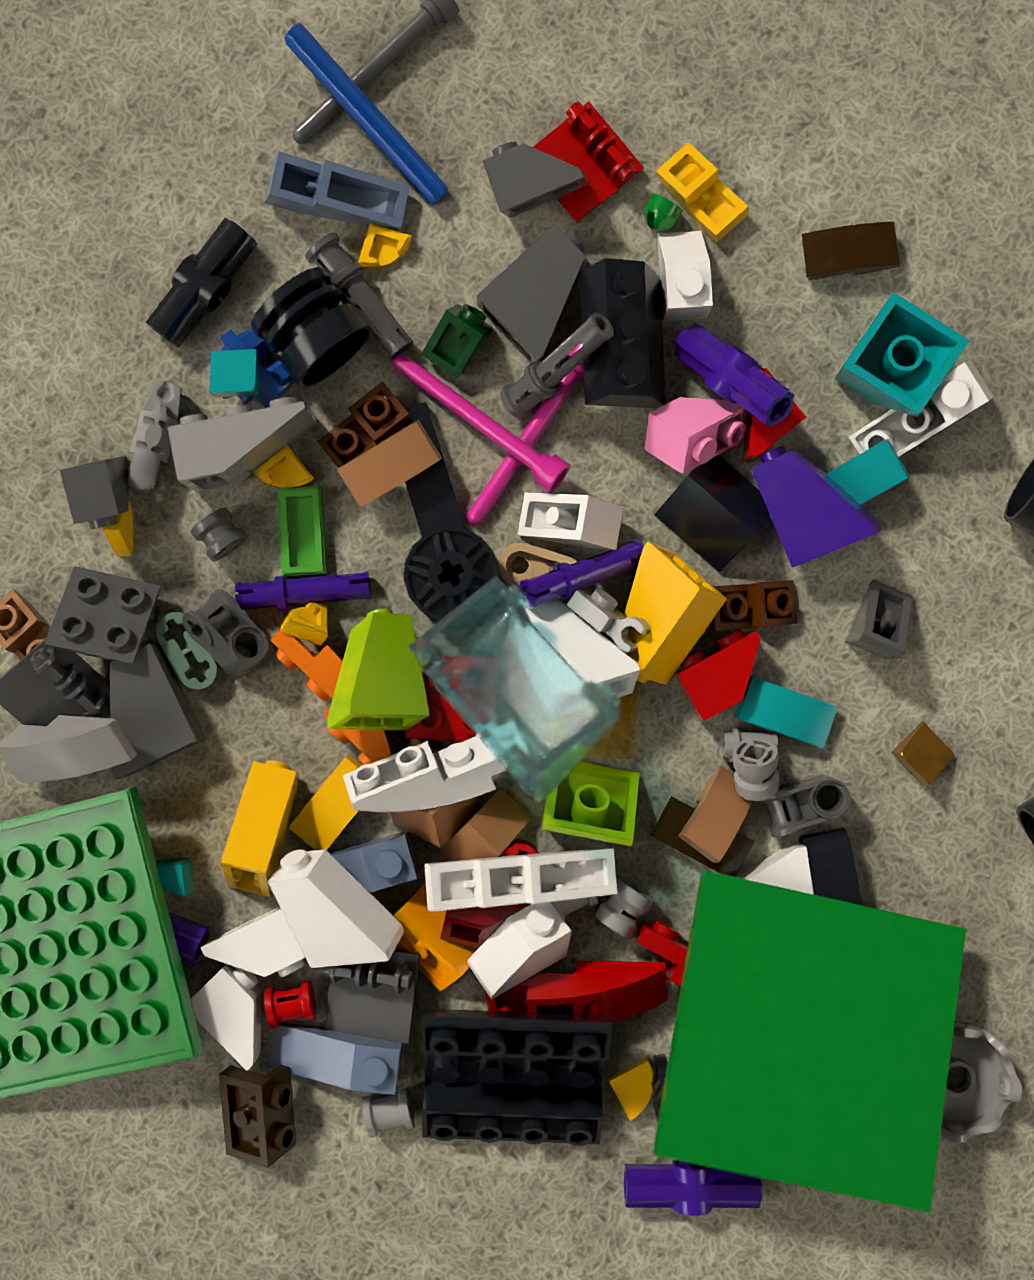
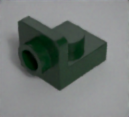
[421,304,493,379]

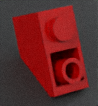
[674,628,761,721]

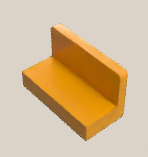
[392,882,479,992]

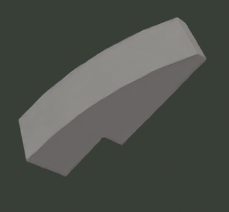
[0,715,137,782]

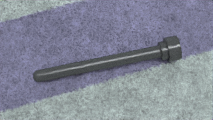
[292,0,460,144]

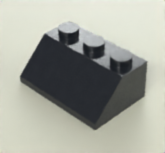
[579,258,666,408]

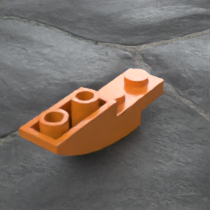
[270,629,395,765]

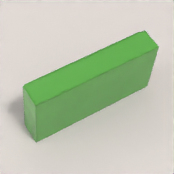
[277,486,327,577]

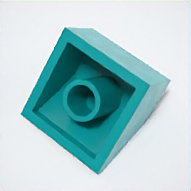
[835,292,970,417]

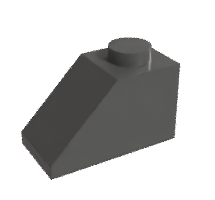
[483,142,590,218]
[60,456,129,529]

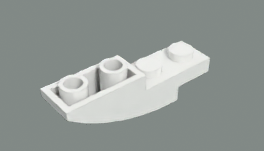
[343,720,533,812]

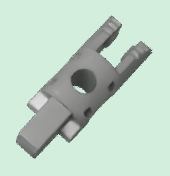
[128,380,182,494]

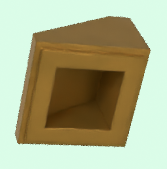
[891,722,954,786]

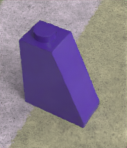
[751,445,882,568]

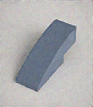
[264,151,410,230]

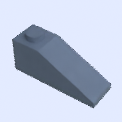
[329,831,421,893]
[267,1022,403,1095]

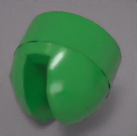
[644,193,683,232]

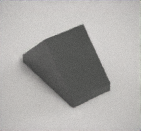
[845,580,913,659]

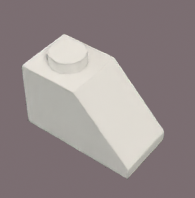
[657,231,713,321]
[517,492,624,550]
[468,902,571,999]
[201,906,305,977]
[191,964,261,1071]

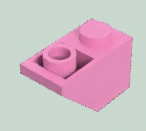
[644,397,748,474]

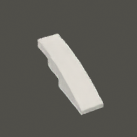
[425,848,617,911]

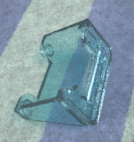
[409,576,621,804]

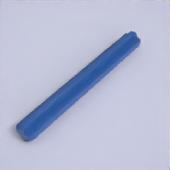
[284,23,448,205]

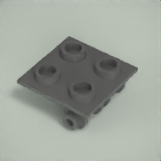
[44,566,161,665]
[0,638,110,726]
[322,950,420,1044]

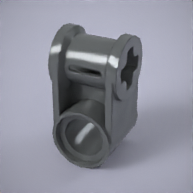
[182,589,269,677]
[762,775,851,837]

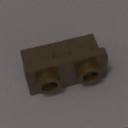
[219,1065,296,1168]

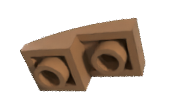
[337,420,442,508]
[0,589,51,660]
[678,765,752,863]

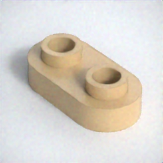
[497,542,577,600]

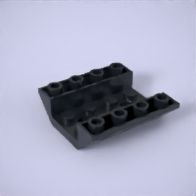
[421,1008,612,1146]

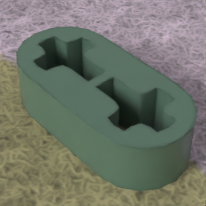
[156,612,221,690]

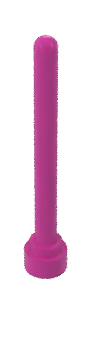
[467,344,584,526]
[393,354,571,494]

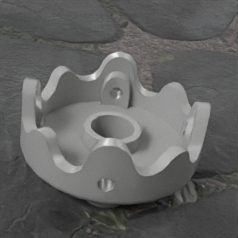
[940,1021,1022,1143]

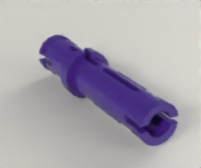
[519,540,644,608]
[235,571,371,611]

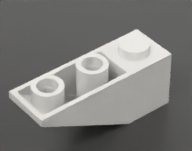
[849,360,994,457]

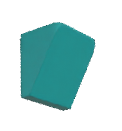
[210,349,260,397]
[156,858,194,897]

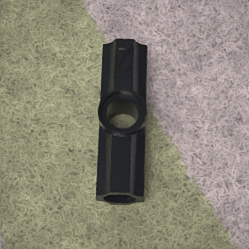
[145,218,258,348]

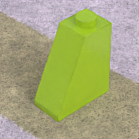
[327,608,430,730]

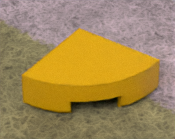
[358,223,413,270]
[252,444,315,489]
[102,501,133,557]
[280,602,328,646]
[608,1057,653,1121]

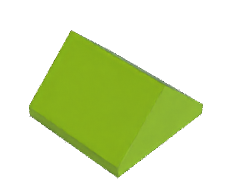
[541,757,640,846]

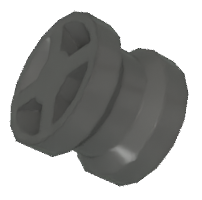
[191,507,248,562]

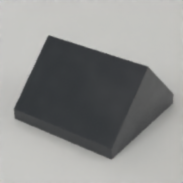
[654,455,770,572]

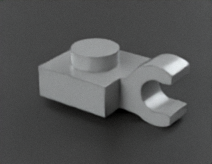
[567,589,651,652]

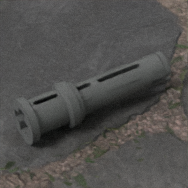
[305,232,413,359]
[500,313,614,420]

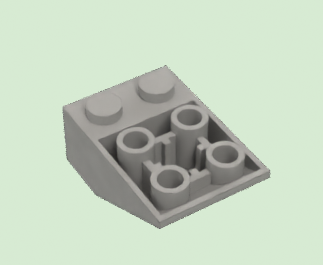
[168,397,317,493]

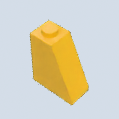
[615,541,727,685]
[221,760,298,898]

